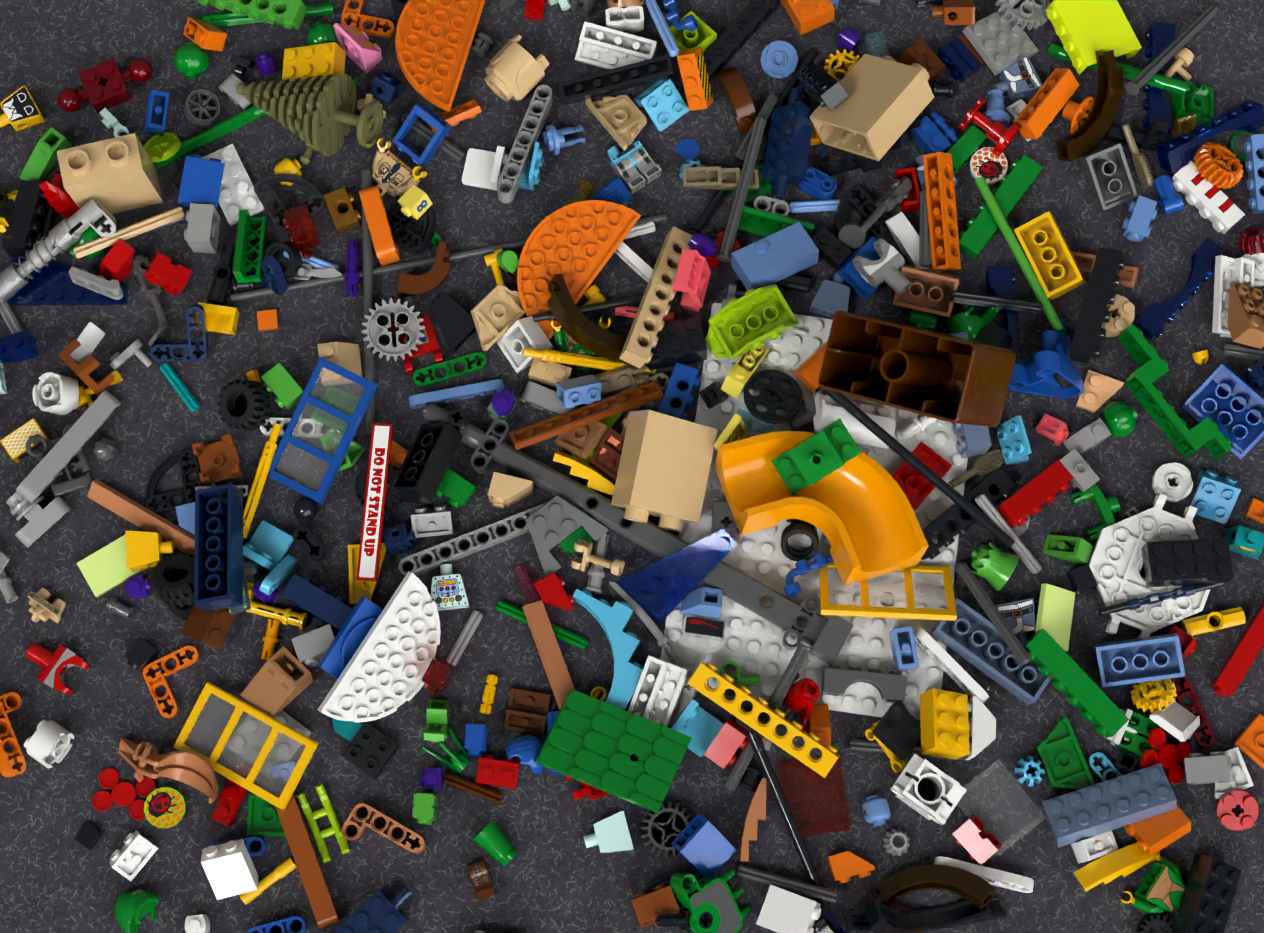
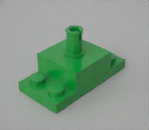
[771,418,861,495]

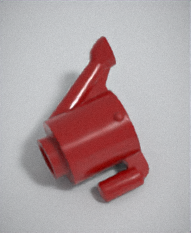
[784,673,820,732]

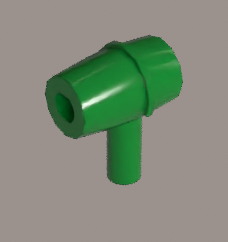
[909,309,938,329]

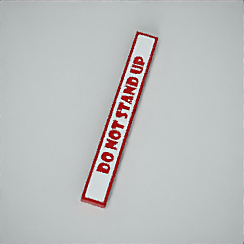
[356,423,393,582]

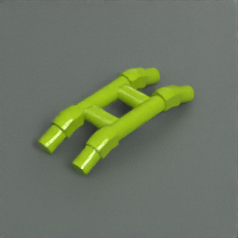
[296,783,350,862]

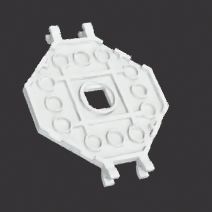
[1088,494,1210,638]

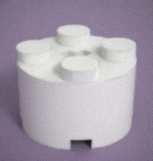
[32,372,80,415]
[24,720,74,768]

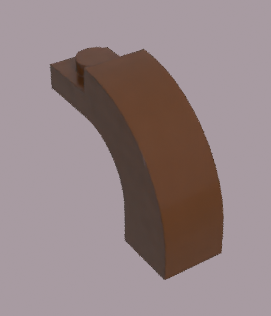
[716,67,756,134]
[397,241,452,296]

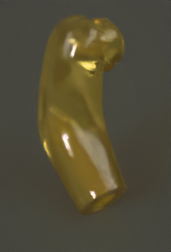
[565,179,592,205]

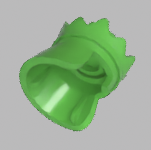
[970,542,1019,591]

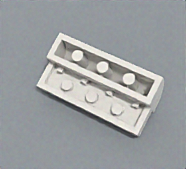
[575,21,657,70]
[1212,255,1255,338]
[813,394,896,449]
[627,655,689,727]

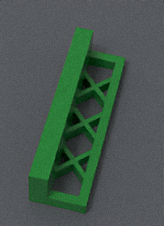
[737,206,814,238]
[233,209,268,283]

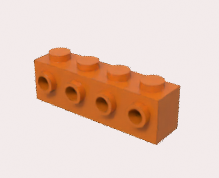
[1013,68,1079,139]

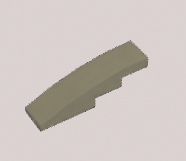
[682,166,759,190]

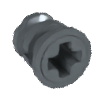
[470,32,494,58]

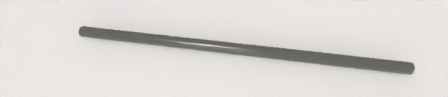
[361,170,376,435]

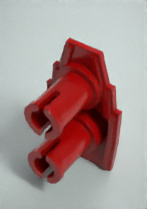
[38,173,80,218]

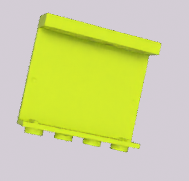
[1045,0,1142,75]

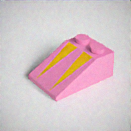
[333,23,383,74]

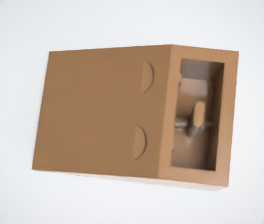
[1227,281,1264,349]
[240,646,313,718]

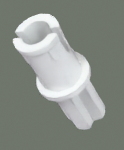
[899,415,937,439]

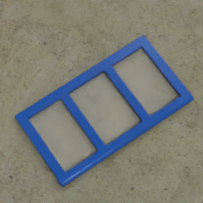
[267,357,378,504]

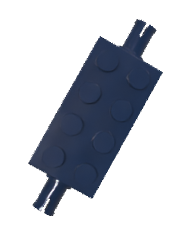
[762,88,815,200]
[334,885,413,933]

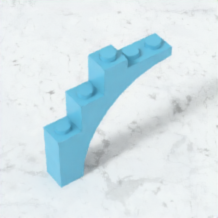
[573,589,644,711]

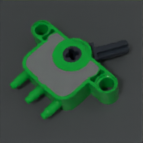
[655,870,751,933]

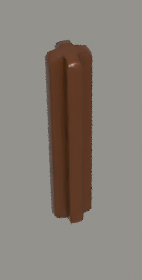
[444,772,502,804]

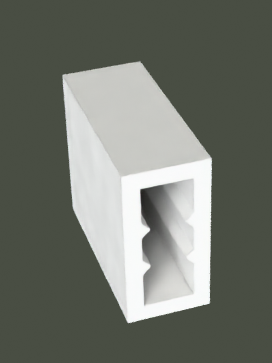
[201,839,259,900]
[756,884,821,933]

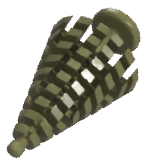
[236,73,383,157]

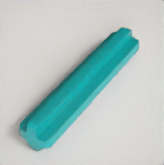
[160,362,200,412]

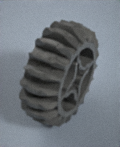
[641,802,692,858]

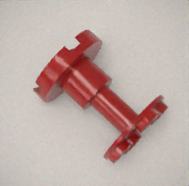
[958,96,1022,157]

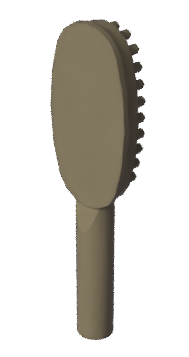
[1121,124,1154,189]
[948,449,1005,488]

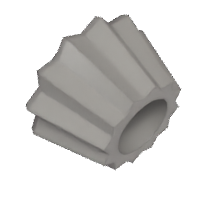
[882,828,911,857]

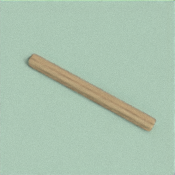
[73,207,184,258]

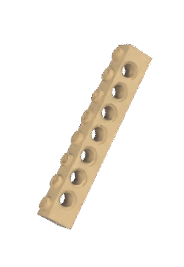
[619,226,692,368]

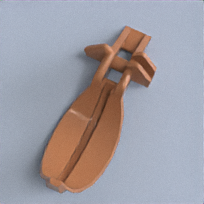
[118,737,219,804]

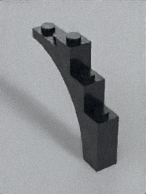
[821,115,919,176]

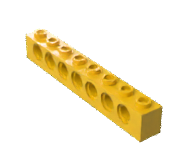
[687,661,840,778]

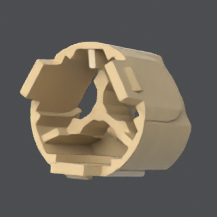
[484,35,549,102]

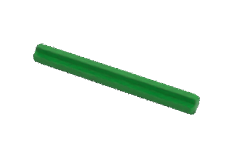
[496,600,589,650]

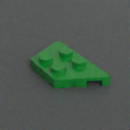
[1035,717,1095,790]

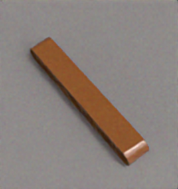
[273,790,340,929]

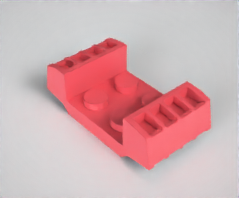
[672,249,711,312]

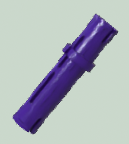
[344,241,360,298]

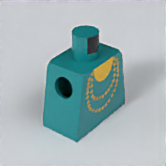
[1223,525,1264,559]

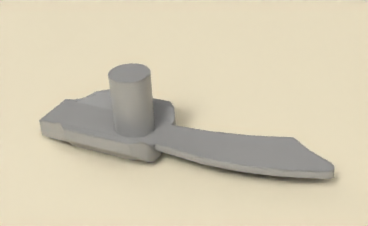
[287,263,342,280]

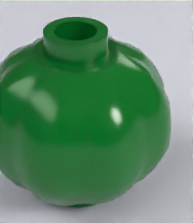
[306,22,340,46]
[173,42,209,79]
[1102,401,1138,437]

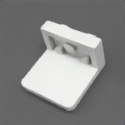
[462,146,508,191]

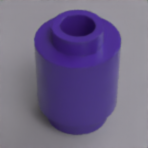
[688,232,718,259]

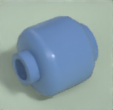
[862,795,891,827]

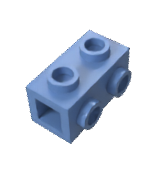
[1122,195,1158,242]
[556,374,603,408]

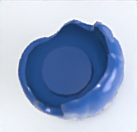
[505,735,545,774]

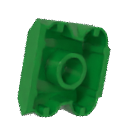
[1170,81,1214,123]

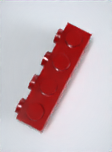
[997,460,1074,529]

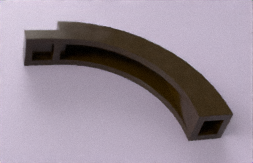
[1056,49,1123,161]
[547,274,643,363]
[867,864,996,910]

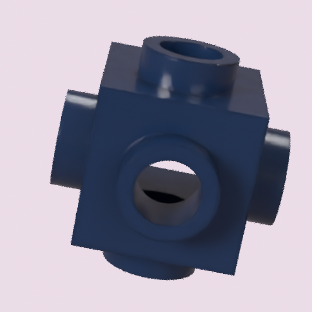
[370,72,403,104]
[1246,356,1264,392]
[382,523,416,556]

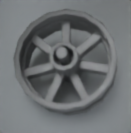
[183,89,220,126]

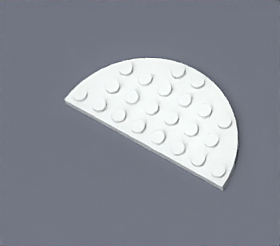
[318,571,441,722]

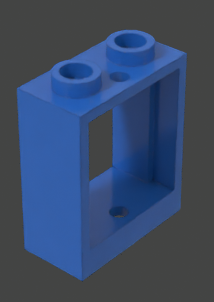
[392,103,453,165]

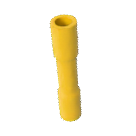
[239,857,297,905]

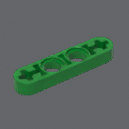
[413,352,487,388]

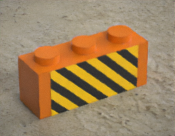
[677,46,714,111]

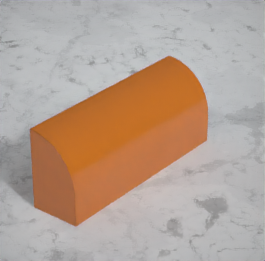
[793,341,828,394]

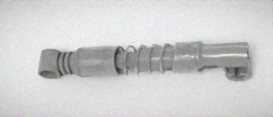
[0,197,117,303]

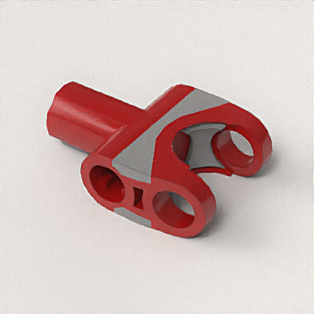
[25,642,90,696]

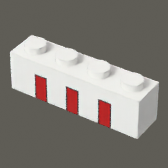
[1171,160,1245,234]

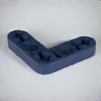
[247,255,288,296]
[150,304,209,362]

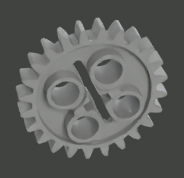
[995,0,1052,30]
[361,298,425,362]

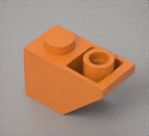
[183,17,227,52]
[827,851,875,884]

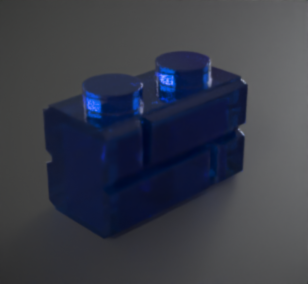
[937,37,981,83]

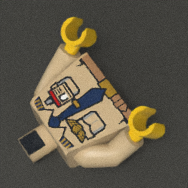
[371,138,427,197]

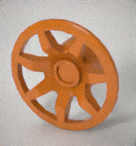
[1062,96,1094,134]

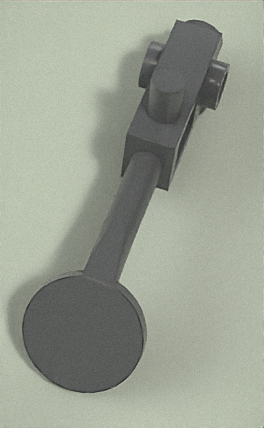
[838,176,913,249]
[131,255,168,347]

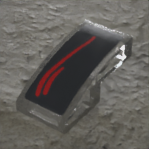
[681,614,726,641]

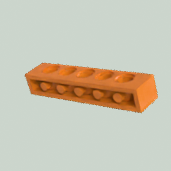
[923,152,961,272]

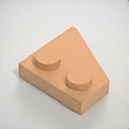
[1076,370,1124,413]

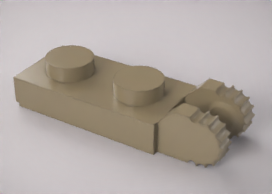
[594,364,649,395]

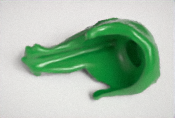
[946,305,1001,341]
[115,889,159,933]

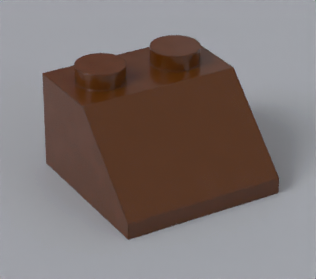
[896,38,946,84]
[181,605,237,650]

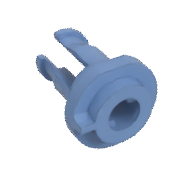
[983,89,1011,133]
[543,124,585,156]

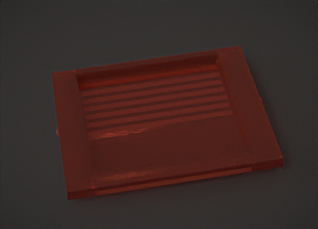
[779,756,850,837]

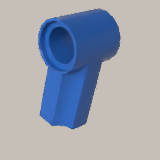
[1153,175,1184,215]

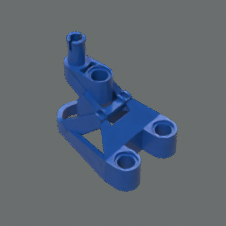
[1008,318,1084,398]

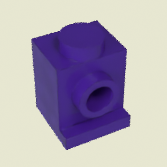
[421,768,443,791]

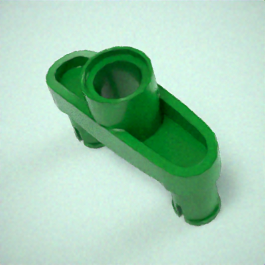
[1069,484,1121,542]

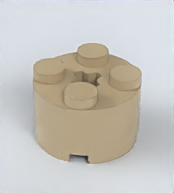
[1104,294,1135,338]

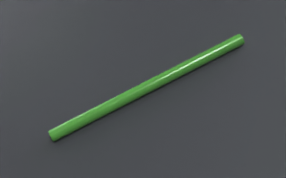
[974,176,1064,332]

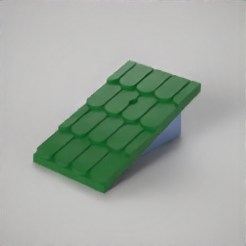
[535,689,692,813]

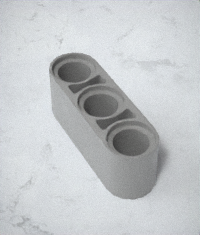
[520,381,579,416]

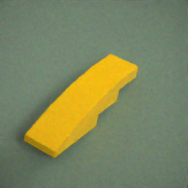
[553,450,615,495]
[1073,843,1159,892]

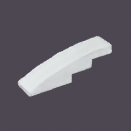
[885,212,941,273]

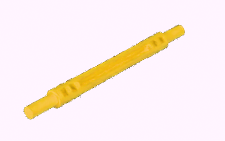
[522,348,656,375]
[243,423,282,541]

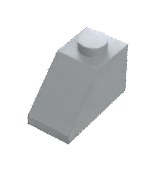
[1063,418,1111,455]

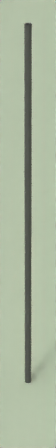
[230,213,668,302]

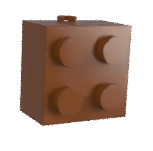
[631,884,679,928]

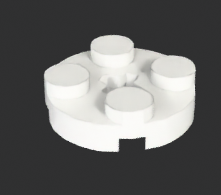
[1152,462,1193,502]

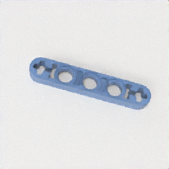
[408,379,504,409]

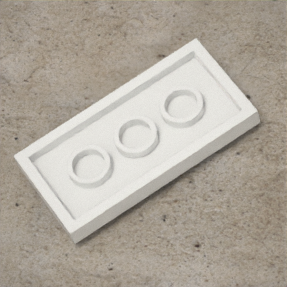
[202,144,265,226]

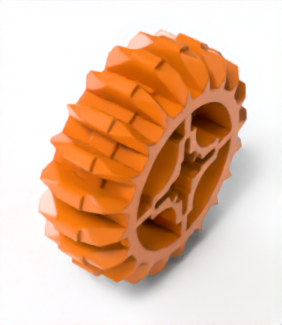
[1193,141,1244,189]

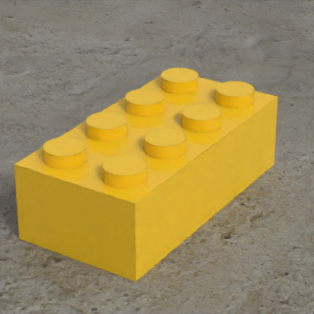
[1014,211,1087,301]

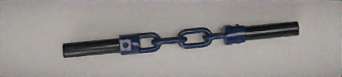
[1098,583,1224,616]

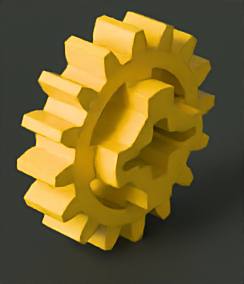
[823,49,860,82]
[1131,678,1177,713]

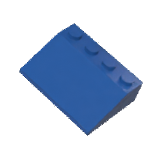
[1181,362,1264,459]

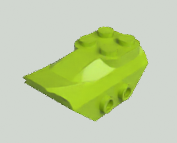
[705,284,799,360]

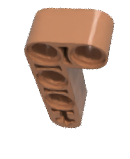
[342,803,426,853]

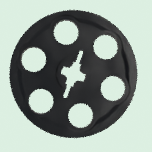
[743,370,803,424]

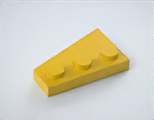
[348,543,387,605]

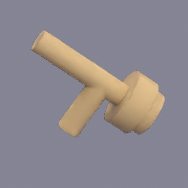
[1164,47,1194,82]

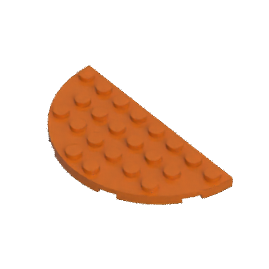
[395,0,485,112]
[517,200,641,340]

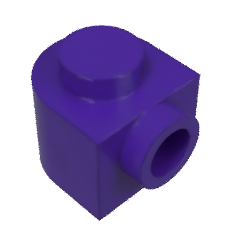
[838,27,862,53]
[254,51,278,75]
[492,389,515,416]
[125,575,152,599]
[252,577,281,603]

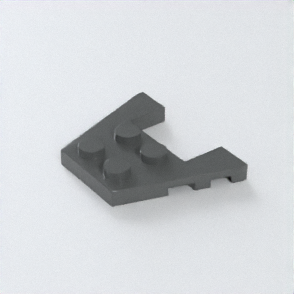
[525,495,609,577]

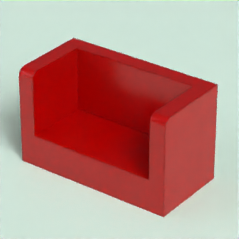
[893,167,920,213]

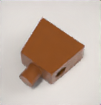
[932,0,975,25]

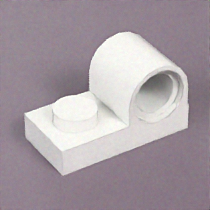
[1071,830,1119,864]

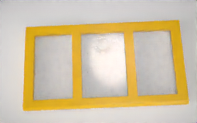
[818,562,957,621]
[173,682,318,810]

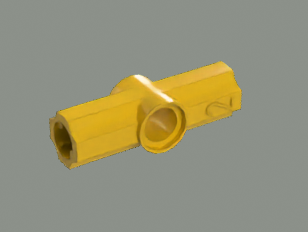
[1181,607,1246,636]

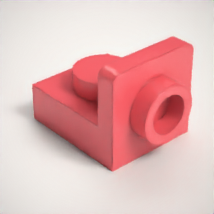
[1035,413,1069,446]

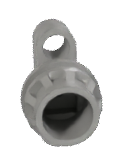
[6,492,71,548]

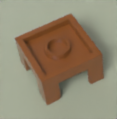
[58,338,115,395]
[192,434,244,486]

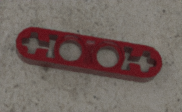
[1170,675,1215,748]

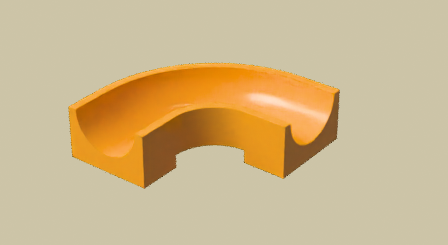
[714,431,929,586]

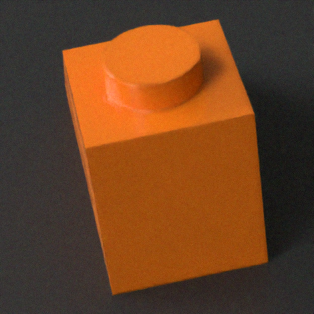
[808,704,831,745]

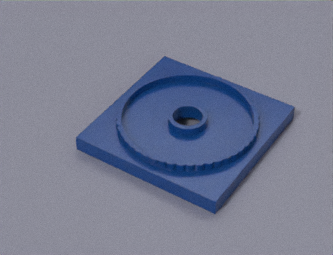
[317,596,383,679]

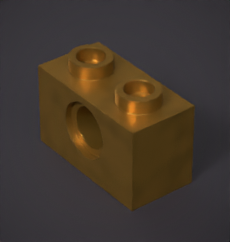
[323,187,362,235]

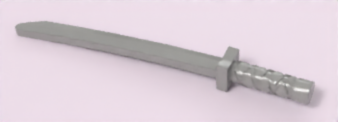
[609,581,684,667]

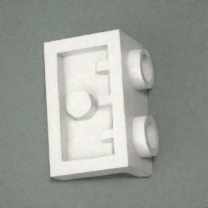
[109,830,158,881]

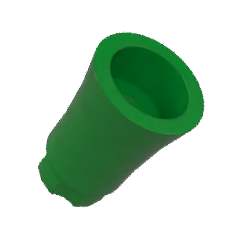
[473,820,518,867]

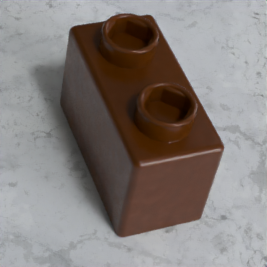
[818,311,1016,427]

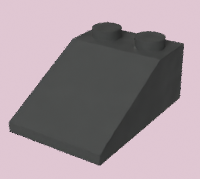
[1079,141,1138,211]

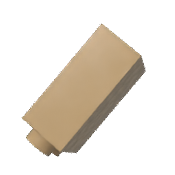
[809,54,934,161]
[57,133,163,214]
[611,410,718,532]

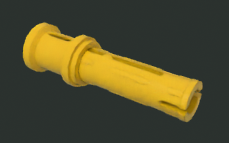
[246,600,309,630]

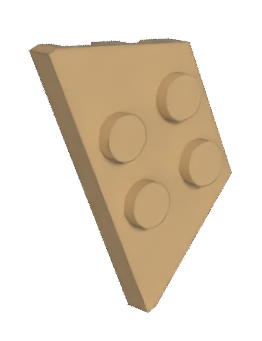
[585,95,647,150]
[471,284,525,352]

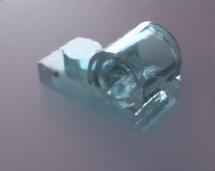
[736,408,774,437]

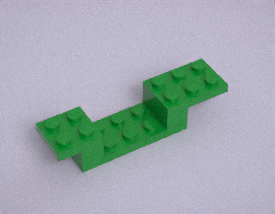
[1118,324,1233,461]

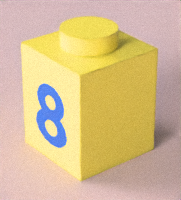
[398,185,433,220]

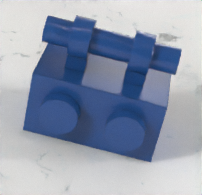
[909,111,959,154]

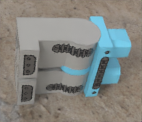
[607,140,662,194]

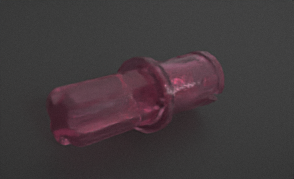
[514,564,539,604]

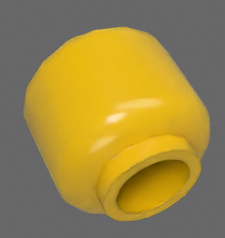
[273,158,302,186]

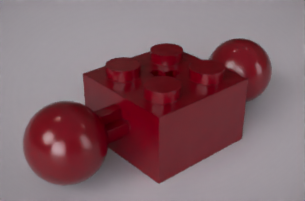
[57,58,153,113]

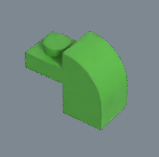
[424,699,449,742]

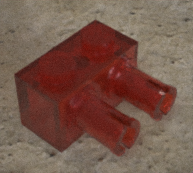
[283,204,320,258]

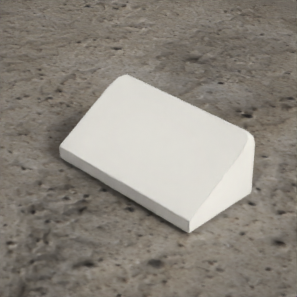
[70,322,105,363]

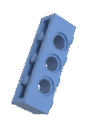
[1243,134,1264,214]

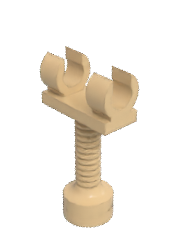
[571,539,625,576]

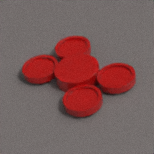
[1141,728,1191,784]
[92,768,157,821]

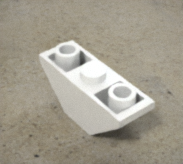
[965,696,996,761]

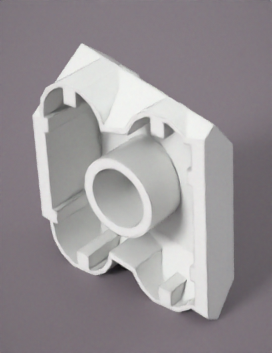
[1149,698,1200,742]

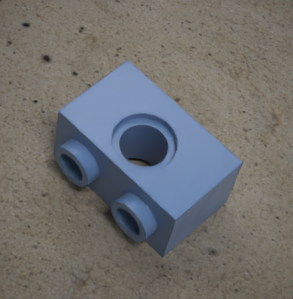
[889,626,919,672]

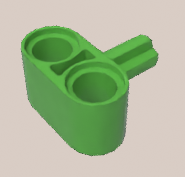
[720,660,760,700]

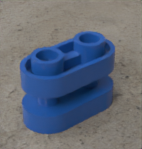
[798,167,837,200]

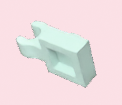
[99,108,130,137]

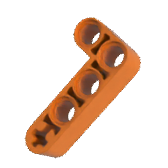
[359,185,401,266]
[0,692,26,778]

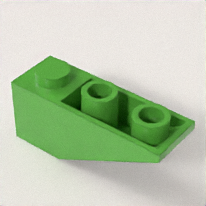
[19,127,72,181]

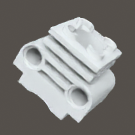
[890,754,967,825]

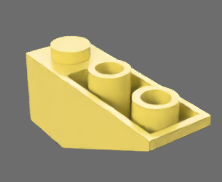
[721,346,769,399]

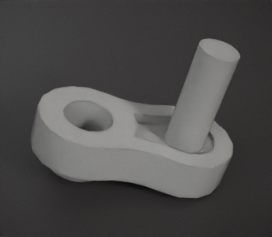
[721,283,746,309]
[109,339,153,371]

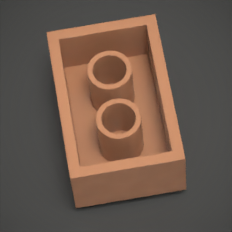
[892,264,960,318]

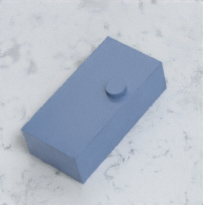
[731,222,819,291]
[1095,633,1185,687]

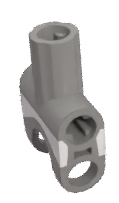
[853,239,912,295]

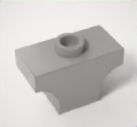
[1059,449,1100,493]

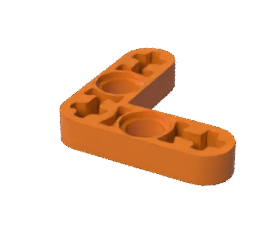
[341,0,395,38]
[143,645,199,719]

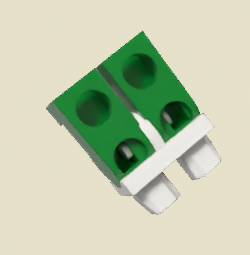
[1106,709,1164,759]

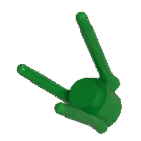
[421,726,471,773]

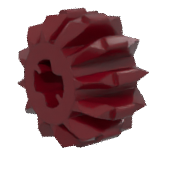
[1238,227,1264,255]

